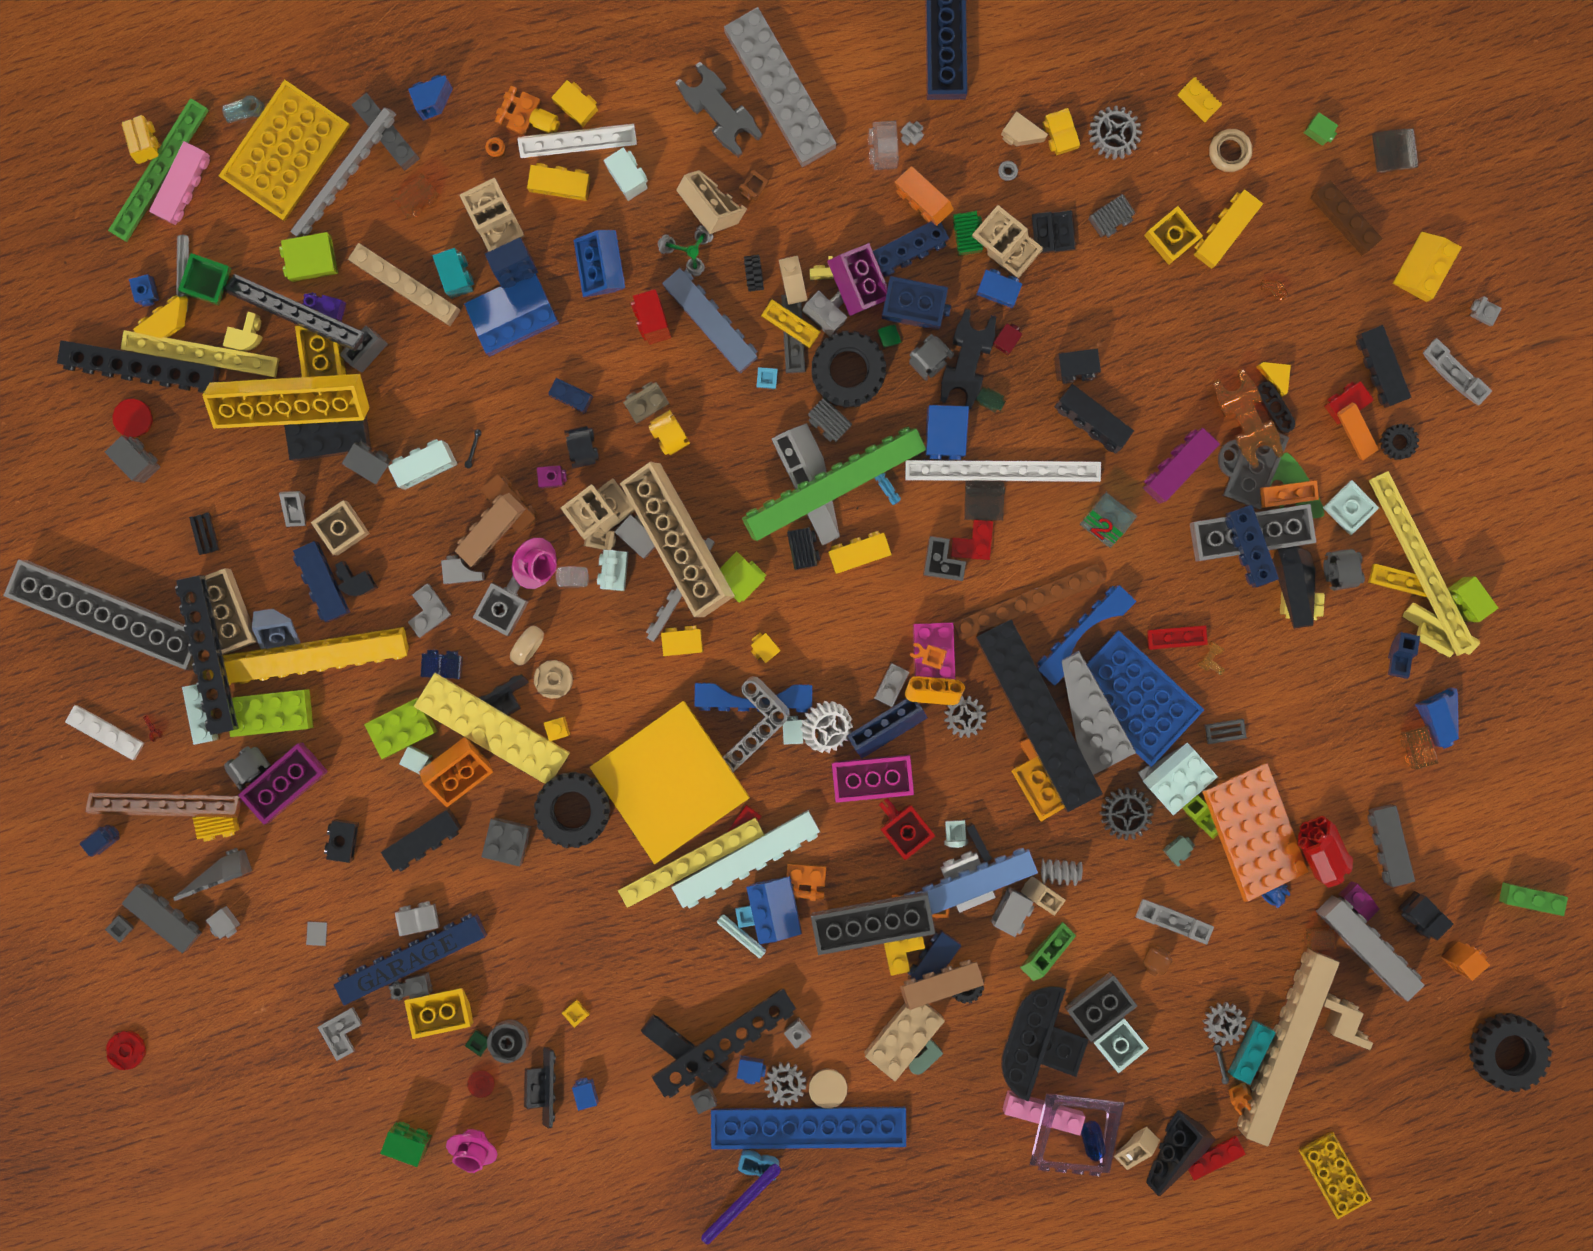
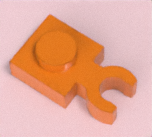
[910,643,947,670]
[1228,1082,1252,1115]

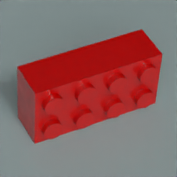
[631,289,672,345]

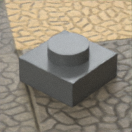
[105,914,135,943]

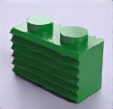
[952,211,984,256]

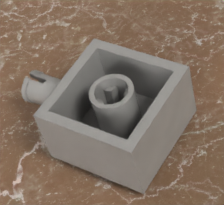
[473,576,528,636]

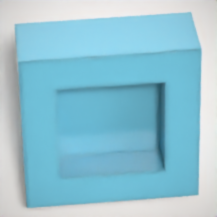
[757,367,778,389]
[735,905,755,928]

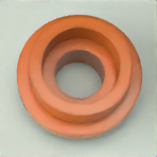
[485,137,505,157]

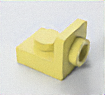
[810,256,833,280]

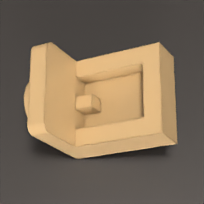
[584,529,616,550]

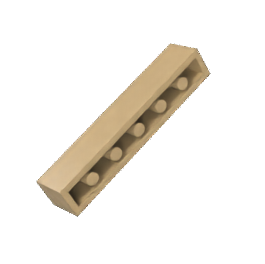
[348,243,461,327]

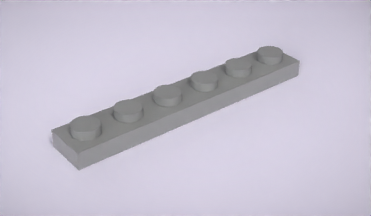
[646,538,715,642]

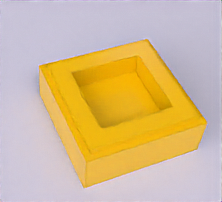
[562,1000,589,1028]

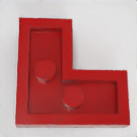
[951,520,993,560]

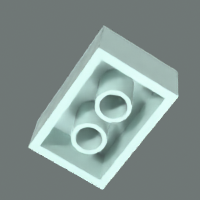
[388,439,458,490]
[1143,743,1218,815]

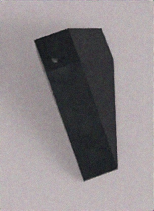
[1272,546,1316,629]
[1146,1110,1215,1196]

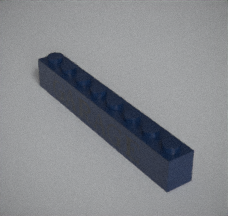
[334,913,487,1005]

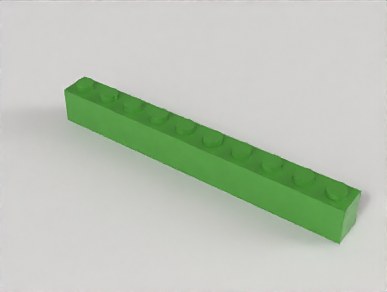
[742,427,926,541]

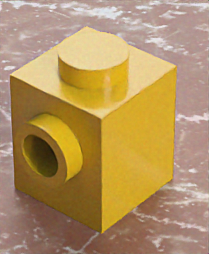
[751,633,781,663]

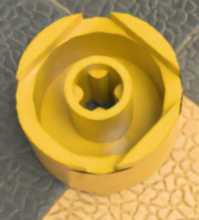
[648,410,690,455]

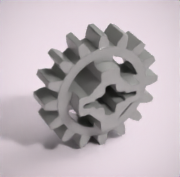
[944,696,986,738]
[1203,1002,1247,1046]
[764,1062,806,1106]

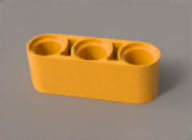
[905,676,965,705]

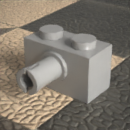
[802,291,847,337]

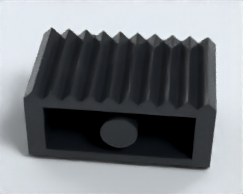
[787,527,820,570]

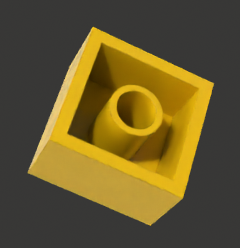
[1144,206,1203,265]

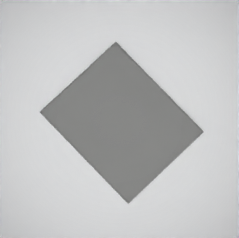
[306,922,327,946]

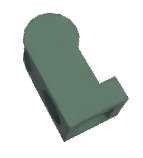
[909,1039,943,1075]

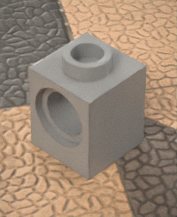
[784,1017,811,1048]

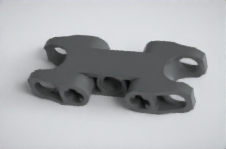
[675,62,762,158]

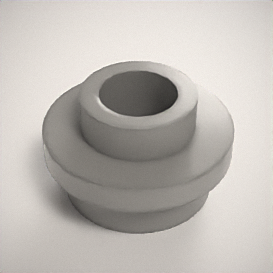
[998,161,1018,181]

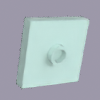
[1323,480,1379,535]

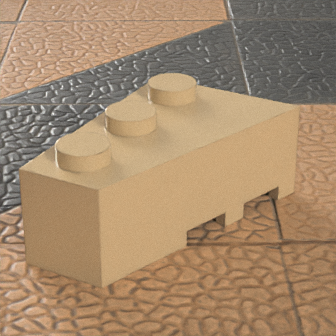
[676,170,747,234]

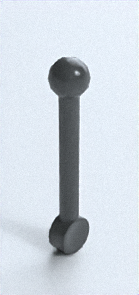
[1213,1044,1229,1084]

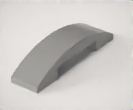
[1423,338,1492,405]
[1135,899,1214,945]

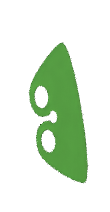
[1270,453,1324,519]

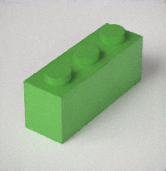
[1499,882,1568,916]

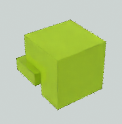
[720,551,766,603]

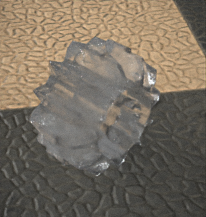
[556,566,589,588]

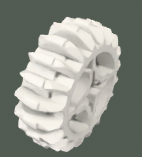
[800,701,853,753]

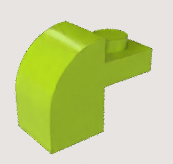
[1183,795,1218,839]

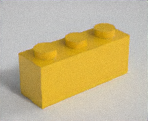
[527,163,591,201]
[828,531,892,574]

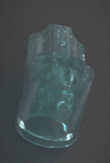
[222,95,265,123]

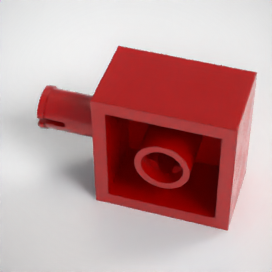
[878,798,935,860]

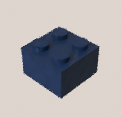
[485,237,538,289]

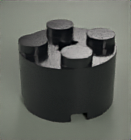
[564,426,599,469]

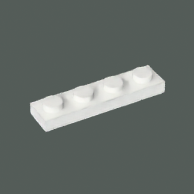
[65,705,144,760]

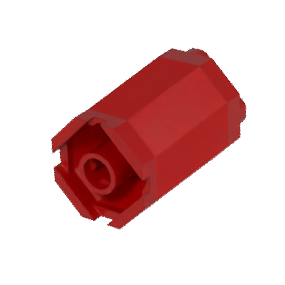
[1297,816,1353,888]

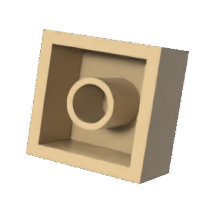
[311,500,370,556]

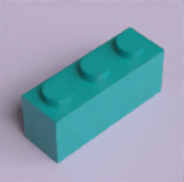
[1228,1019,1276,1085]

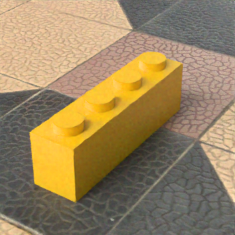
[1193,189,1263,269]

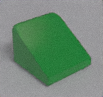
[877,324,902,349]

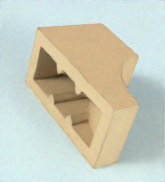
[1114,1126,1160,1170]

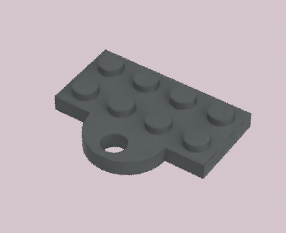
[1218,423,1289,510]

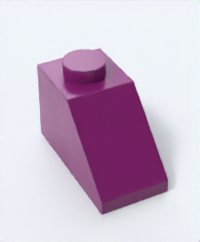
[1338,881,1380,921]

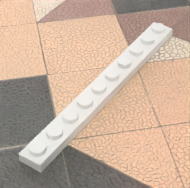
[905,460,1101,482]

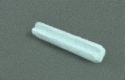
[717,915,766,958]

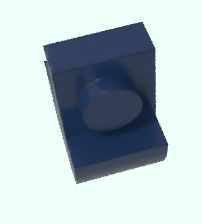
[1388,632,1420,679]

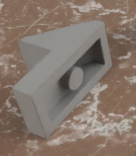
[279,491,307,527]

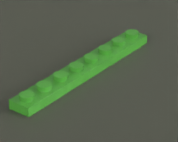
[108,98,209,242]

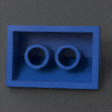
[573,230,625,297]
[746,876,802,944]

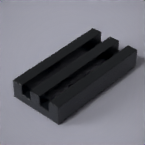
[189,512,220,555]
[966,823,992,862]

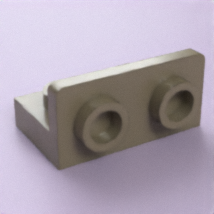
[623,382,670,424]

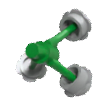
[658,225,713,276]

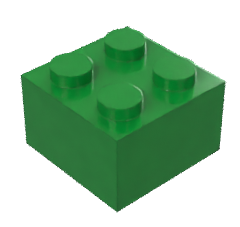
[178,253,231,306]
[380,1122,432,1167]

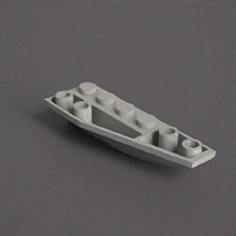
[771,423,840,546]

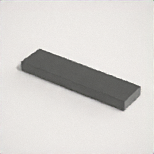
[781,295,805,374]

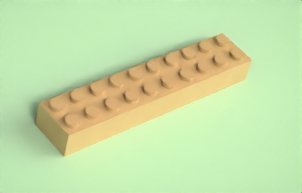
[1237,948,1340,1146]

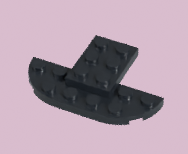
[1001,987,1089,1102]

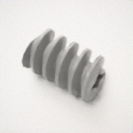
[1041,859,1083,886]

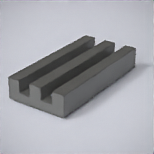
[1204,719,1247,744]

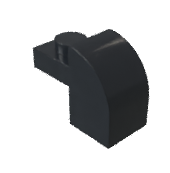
[335,561,378,596]

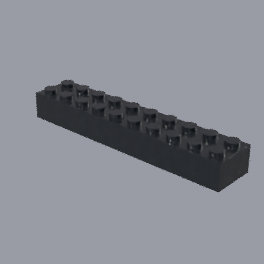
[976,619,1103,812]

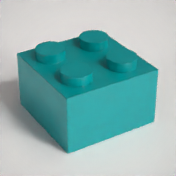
[432,248,475,299]

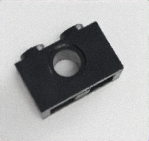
[324,819,359,863]

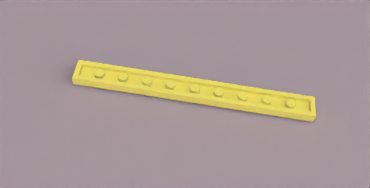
[1369,471,1477,656]

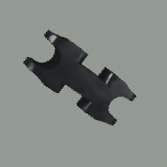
[940,309,996,411]

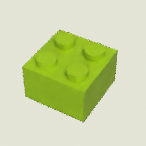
[1448,576,1498,622]

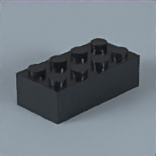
[284,415,372,462]

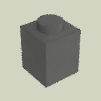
[690,1084,717,1114]

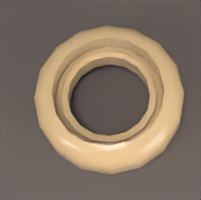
[1209,129,1252,172]
[510,626,544,665]

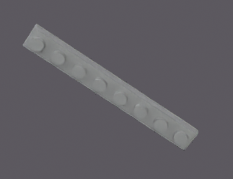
[290,108,396,237]

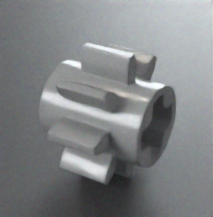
[900,121,924,146]

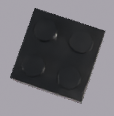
[1054,348,1101,384]

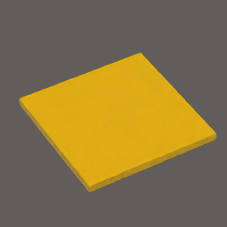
[590,701,750,864]

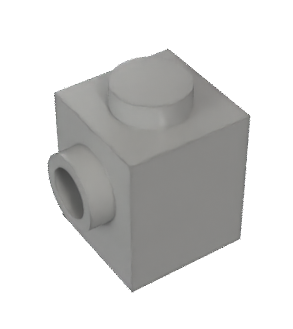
[206,906,241,939]

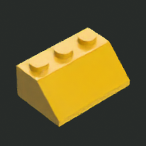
[1393,232,1462,302]
[404,988,474,1039]

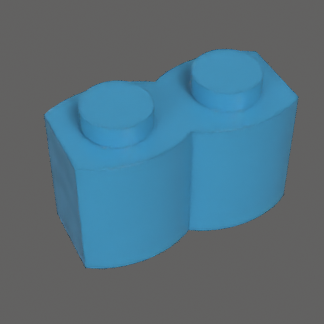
[738,1149,779,1181]

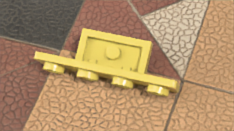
[1403,603,1480,658]

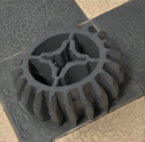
[1100,787,1153,840]

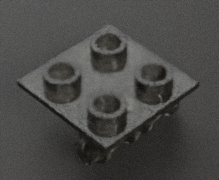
[964,481,1005,521]

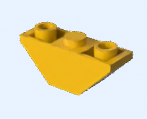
[133,295,188,338]

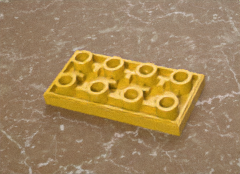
[1298,1131,1372,1219]

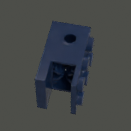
[881,276,951,331]

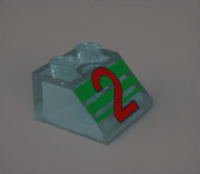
[1079,492,1137,548]

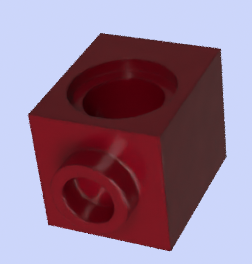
[993,323,1023,356]

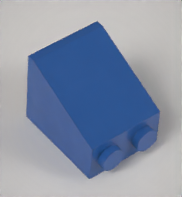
[925,405,969,460]

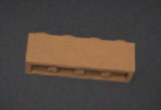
[455,493,526,567]
[900,959,984,1010]

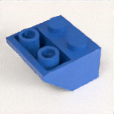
[408,75,453,120]

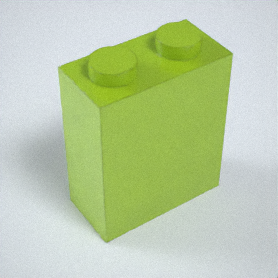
[279,232,338,282]

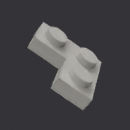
[408,583,452,638]
[318,1007,363,1061]

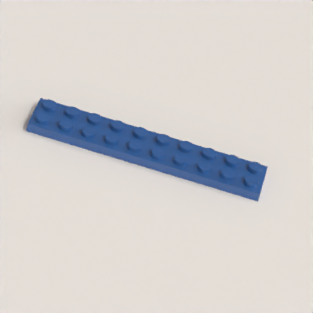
[711,1106,906,1149]

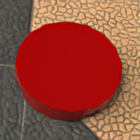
[112,398,153,438]
[106,1031,146,1070]

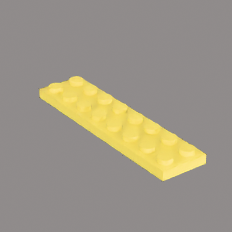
[414,673,570,784]

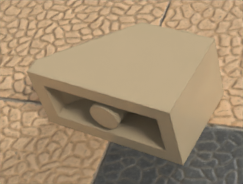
[1001,111,1048,146]
[779,256,807,305]
[1021,876,1066,916]

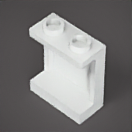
[940,851,996,913]

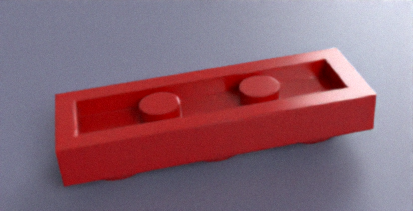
[1147,625,1208,650]
[1188,1136,1246,1181]

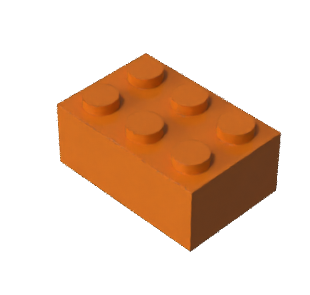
[419,737,493,807]

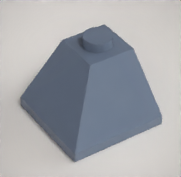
[252,609,300,649]

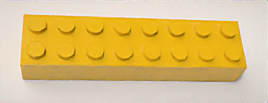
[202,374,370,429]

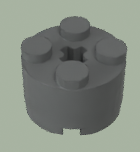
[909,334,954,381]
[1323,549,1365,591]
[224,746,272,790]
[487,1020,529,1063]

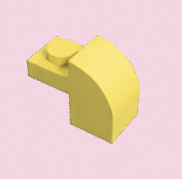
[223,312,263,352]

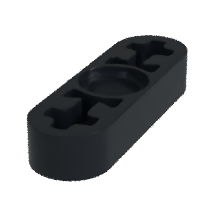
[1256,381,1295,433]

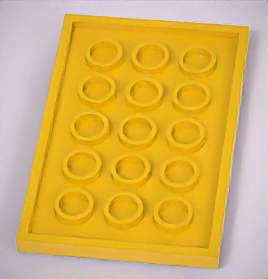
[219,80,351,222]

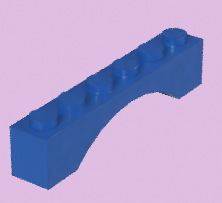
[1037,585,1136,686]
[695,683,812,712]

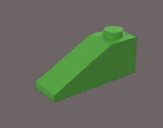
[1020,922,1076,981]

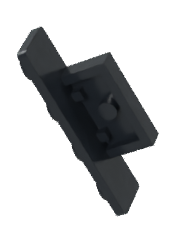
[479,674,529,716]
[524,1047,556,1129]

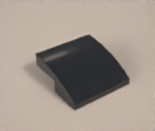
[1032,210,1076,253]

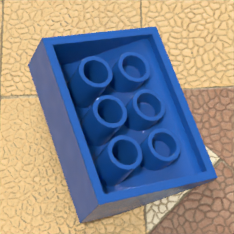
[464,274,560,357]

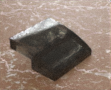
[1372,128,1419,172]

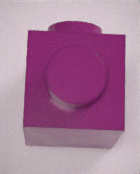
[537,466,567,488]

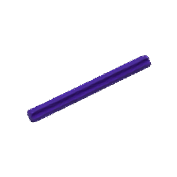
[701,1164,781,1244]

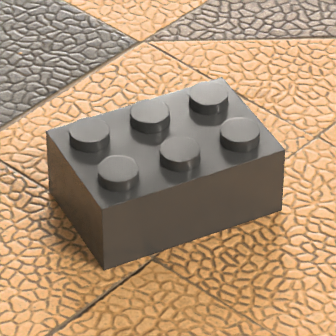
[1064,971,1137,1042]

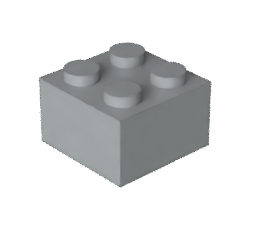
[991,887,1034,937]

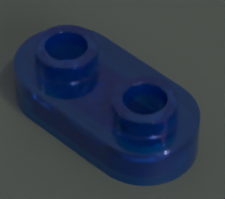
[1081,1120,1106,1161]

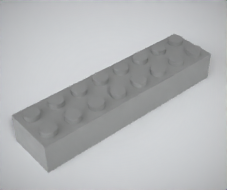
[724,7,836,168]

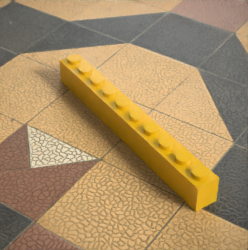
[209,627,409,685]

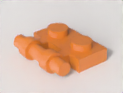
[494,86,541,136]
[786,863,826,901]

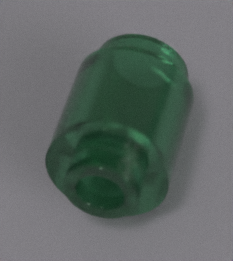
[976,387,1006,413]

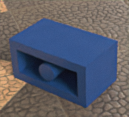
[976,269,1022,308]

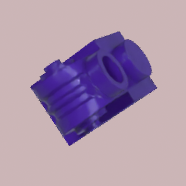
[302,292,346,322]

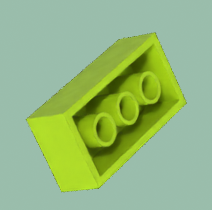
[229,689,313,737]

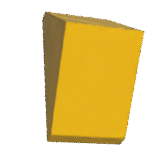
[1256,362,1291,397]

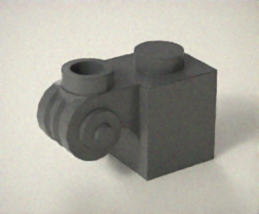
[388,972,433,1001]

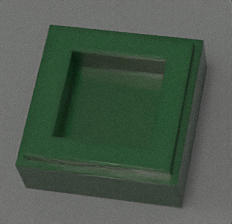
[465,1029,488,1057]

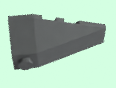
[173,848,253,901]

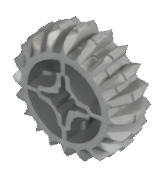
[1088,106,1142,160]

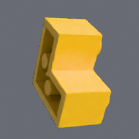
[884,936,925,976]

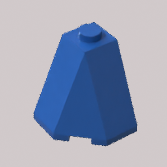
[1415,688,1459,749]

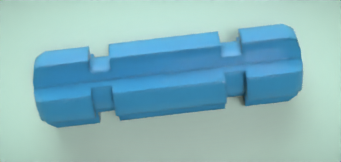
[875,473,901,505]

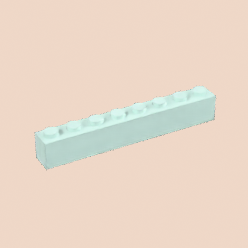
[672,810,820,908]

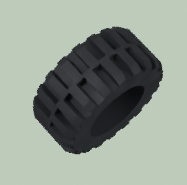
[811,331,886,408]
[534,772,611,848]
[1469,1013,1552,1092]

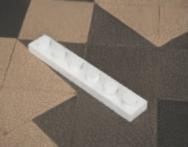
[517,124,637,158]

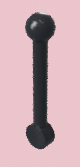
[464,429,482,468]

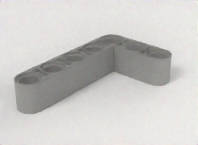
[723,676,790,772]

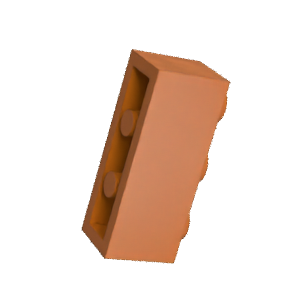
[895,166,954,226]
[1441,941,1490,981]

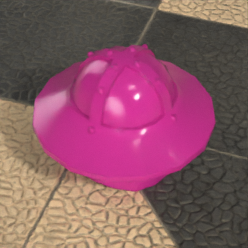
[512,538,557,589]
[446,1129,498,1173]

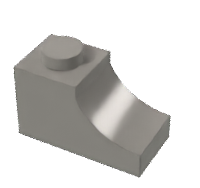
[441,555,485,584]

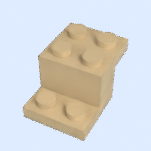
[460,178,525,251]
[972,205,1043,279]
[561,478,635,540]
[1323,993,1373,1050]

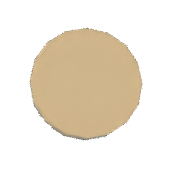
[534,660,573,699]
[809,1069,847,1108]

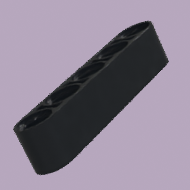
[641,1014,728,1089]

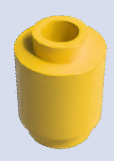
[529,108,560,133]

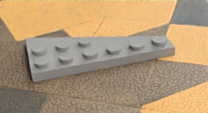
[1062,651,1136,775]

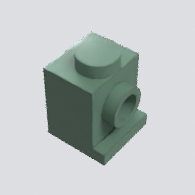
[1163,835,1195,867]

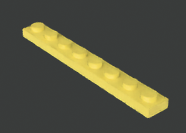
[121,330,279,378]
[618,817,765,908]

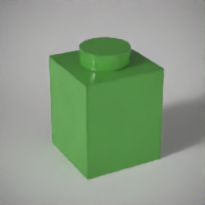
[1304,112,1338,146]

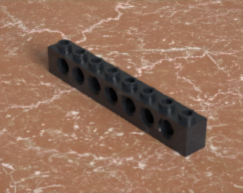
[57,340,220,393]
[175,575,239,735]
[651,988,796,1098]

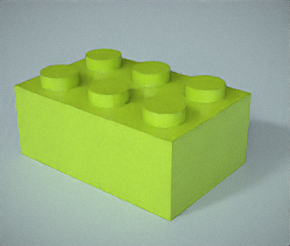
[364,698,438,759]

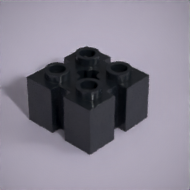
[1398,891,1454,941]

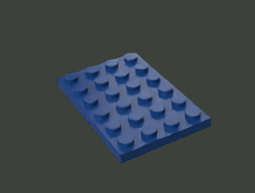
[1065,630,1204,767]

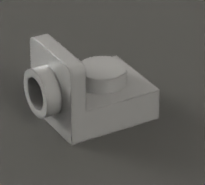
[1470,296,1502,327]

